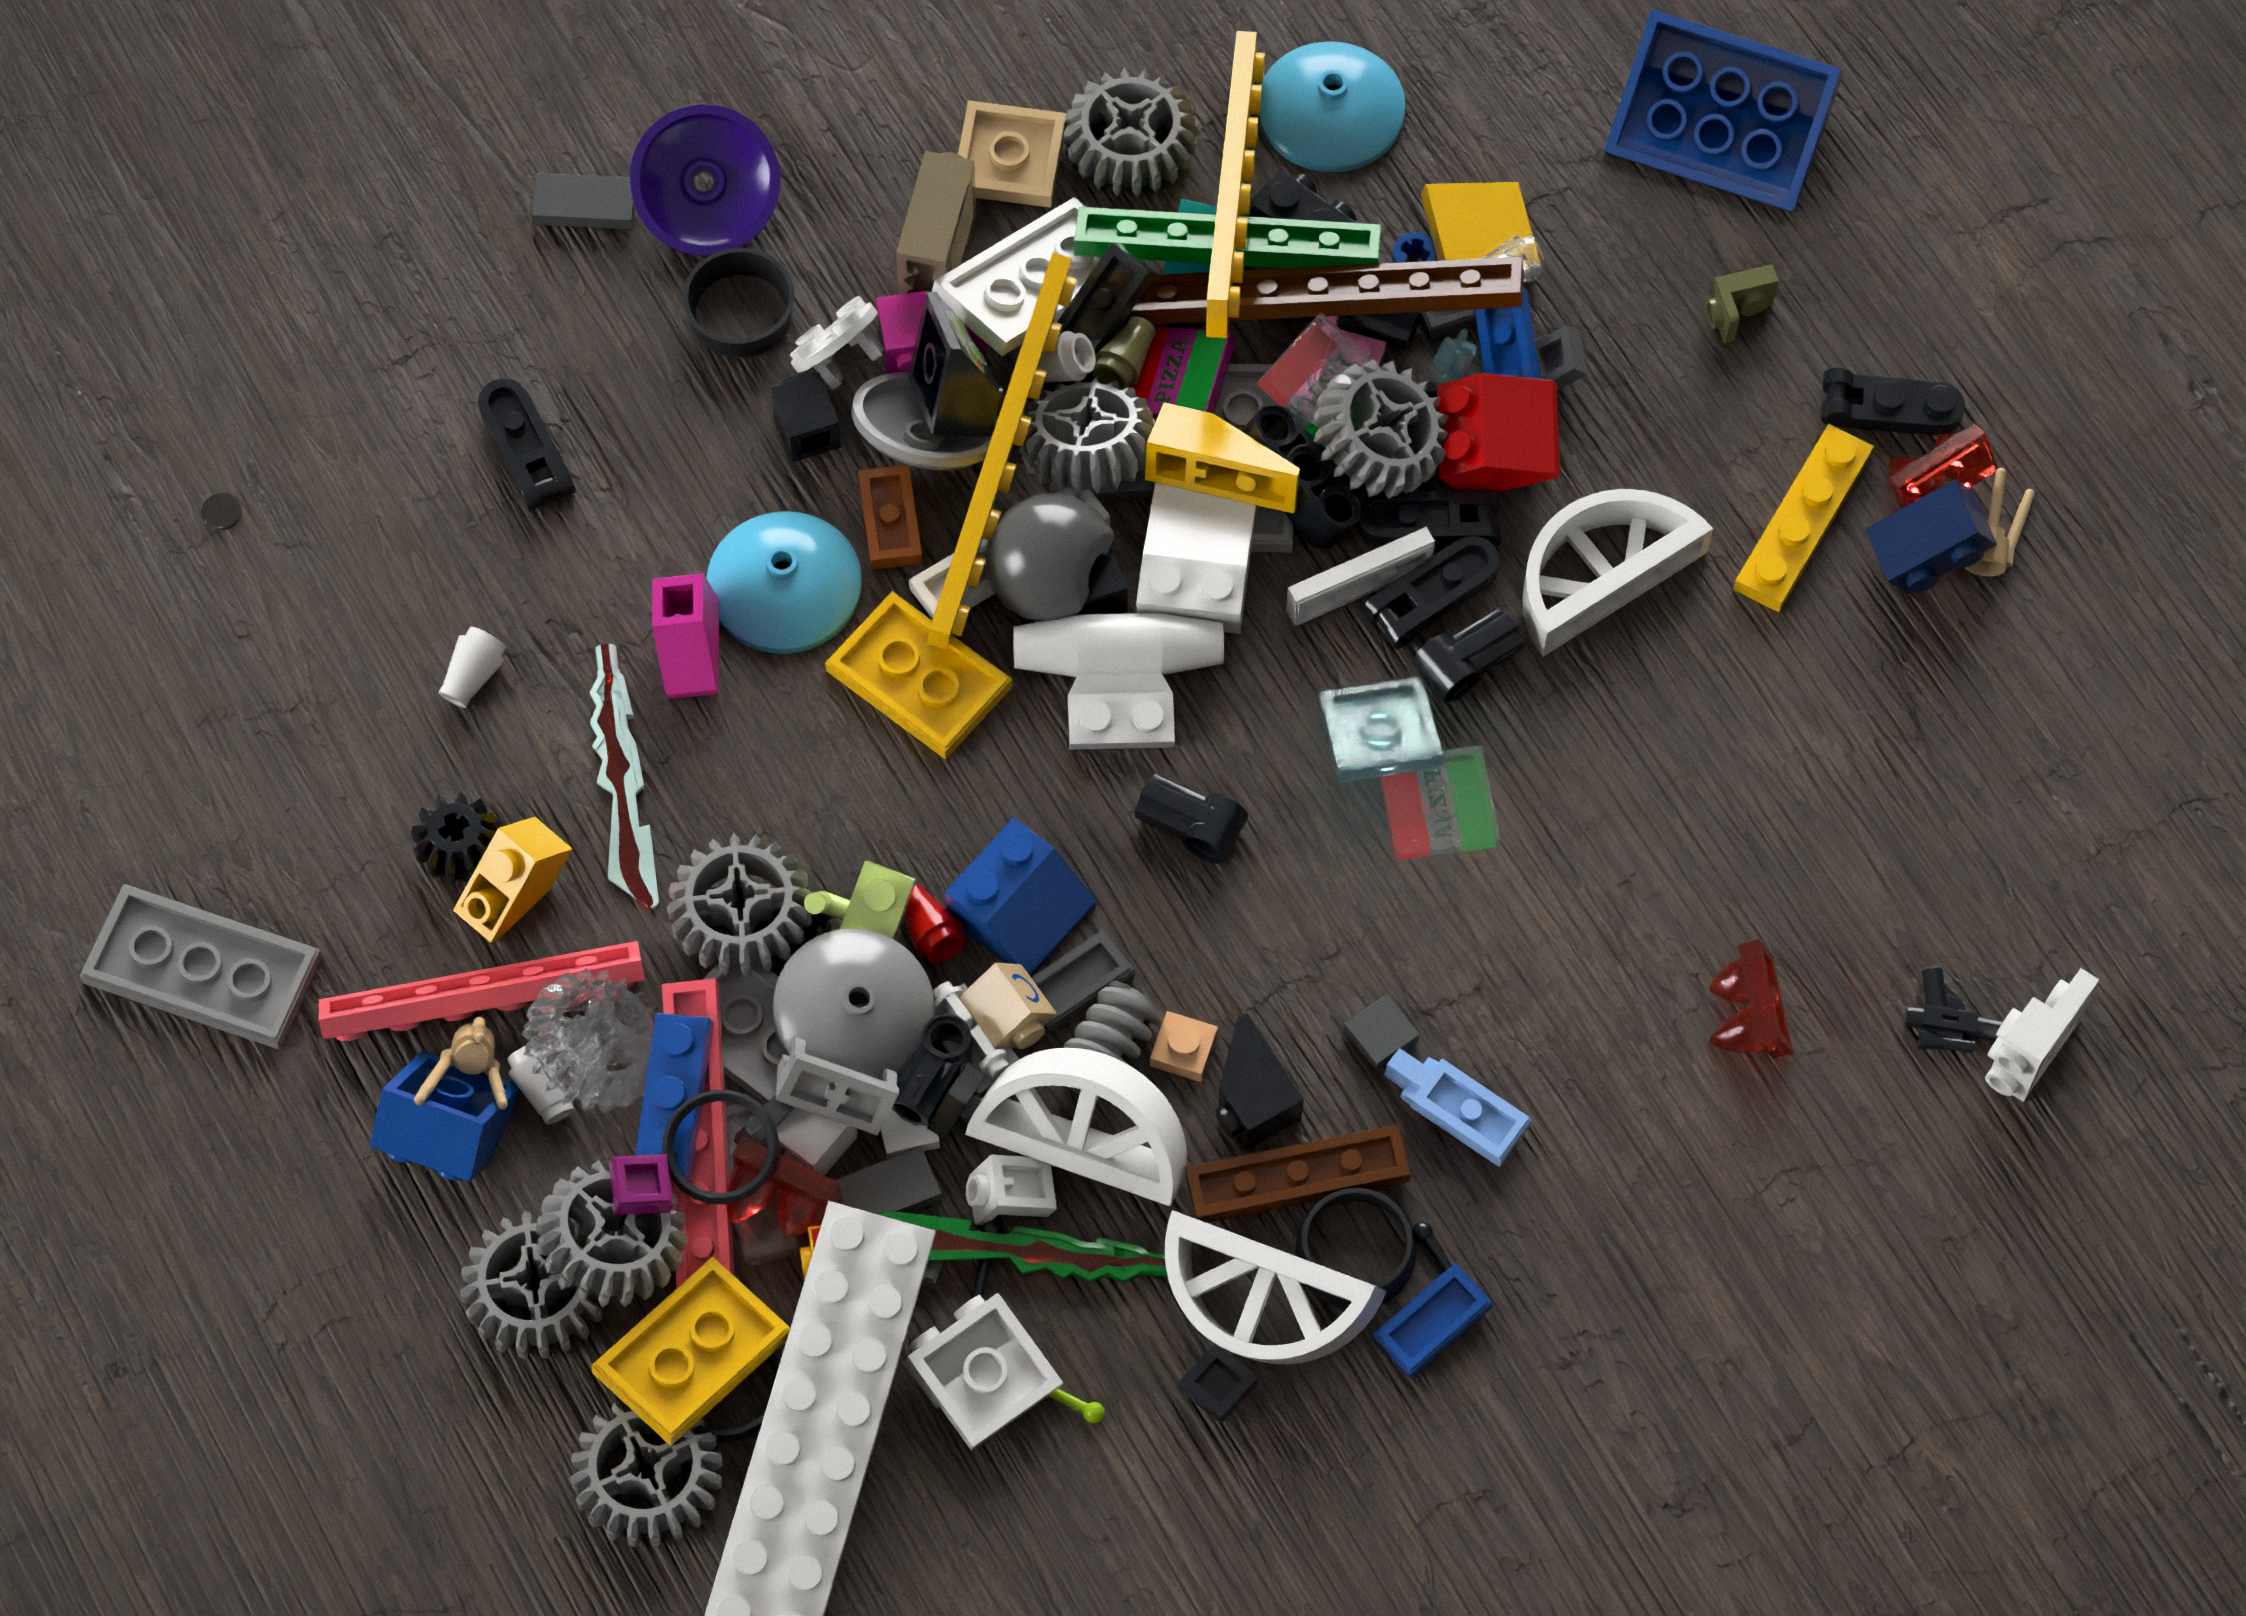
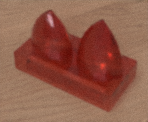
[1888,424,1998,509]
[1709,939,1794,1060]
[726,1136,843,1238]

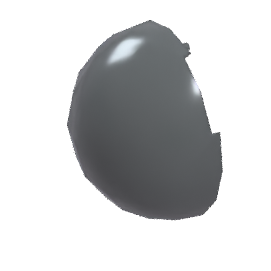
[985,493,1115,621]

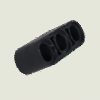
[1241,404,1362,549]

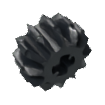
[411,791,501,886]

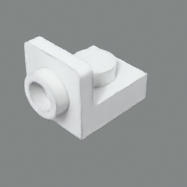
[966,1155,1057,1225]

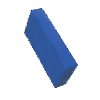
[1373,1262,1493,1379]

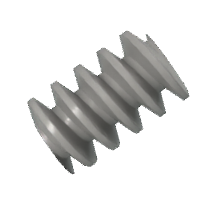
[1064,981,1163,1100]

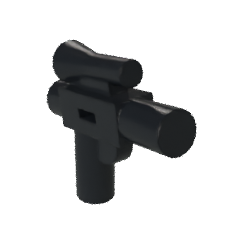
[1904,967,2004,1053]

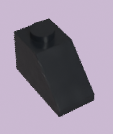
[1215,1013,1304,1150]

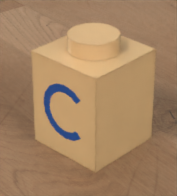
[959,962,1057,1049]

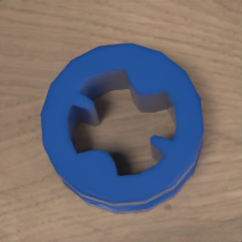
[1392,232,1437,263]

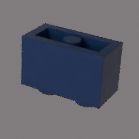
[1866,479,1997,594]

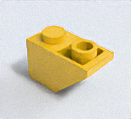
[453,817,573,943]

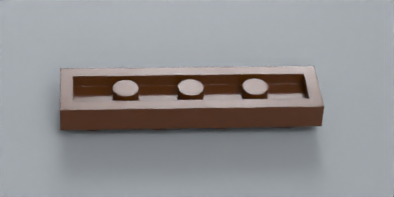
[1185,1124,1411,1223]

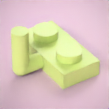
[804,861,917,940]

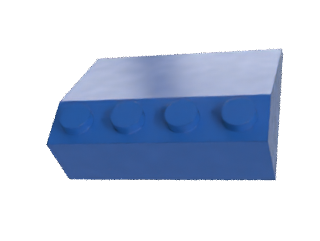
[1604,9,1843,212]

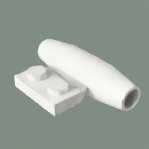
[1013,613,1224,750]

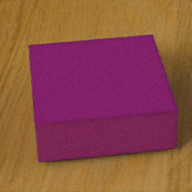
[609,1154,673,1215]

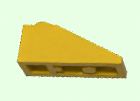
[1145,403,1300,514]

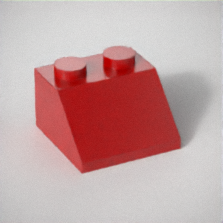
[1437,373,1560,493]

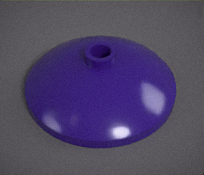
[629,104,780,256]

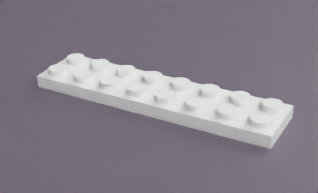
[704,1201,936,1616]

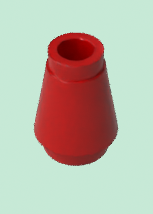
[903,884,965,964]

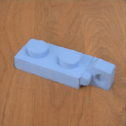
[1384,1048,1531,1167]

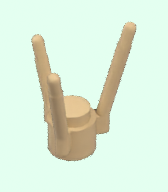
[1947,466,2035,576]
[414,1017,508,1110]

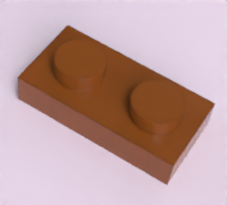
[858,465,922,570]

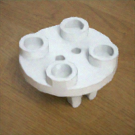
[790,296,884,390]

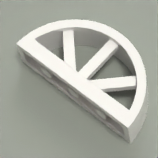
[1522,489,1713,657]
[965,1048,1187,1206]
[1165,1210,1387,1364]

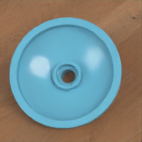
[1258,42,1405,172]
[707,511,862,654]

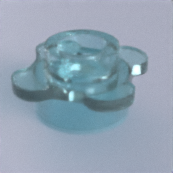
[1433,329,1477,383]

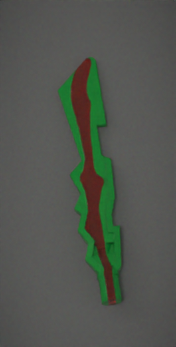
[880,1211,1168,1283]

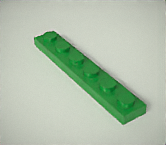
[1074,207,1381,268]

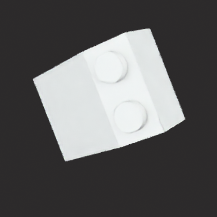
[1136,483,1257,634]

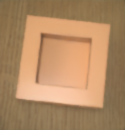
[1150,1011,1218,1082]

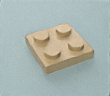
[958,100,1066,208]

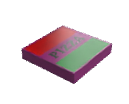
[1128,327,1236,422]

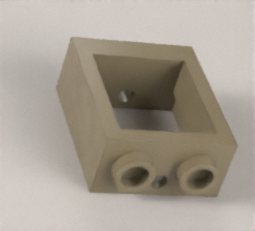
[896,151,976,295]

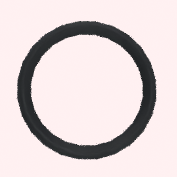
[662,1090,779,1205]

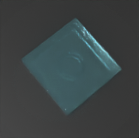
[1319,677,1443,783]

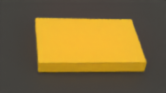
[825,591,1012,760]
[592,1257,790,1446]

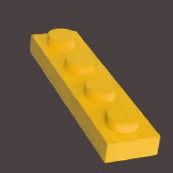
[1733,424,1874,613]

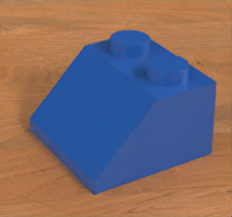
[945,817,1096,977]
[369,1051,521,1182]

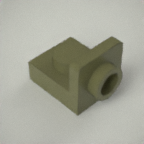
[1705,264,1779,343]

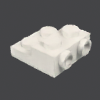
[1985,968,2099,1102]
[905,1293,1063,1451]

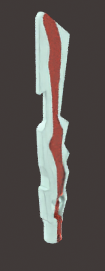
[590,644,659,909]

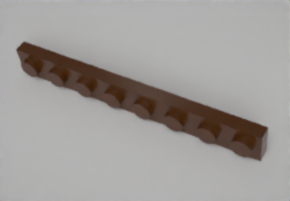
[1121,257,1524,326]

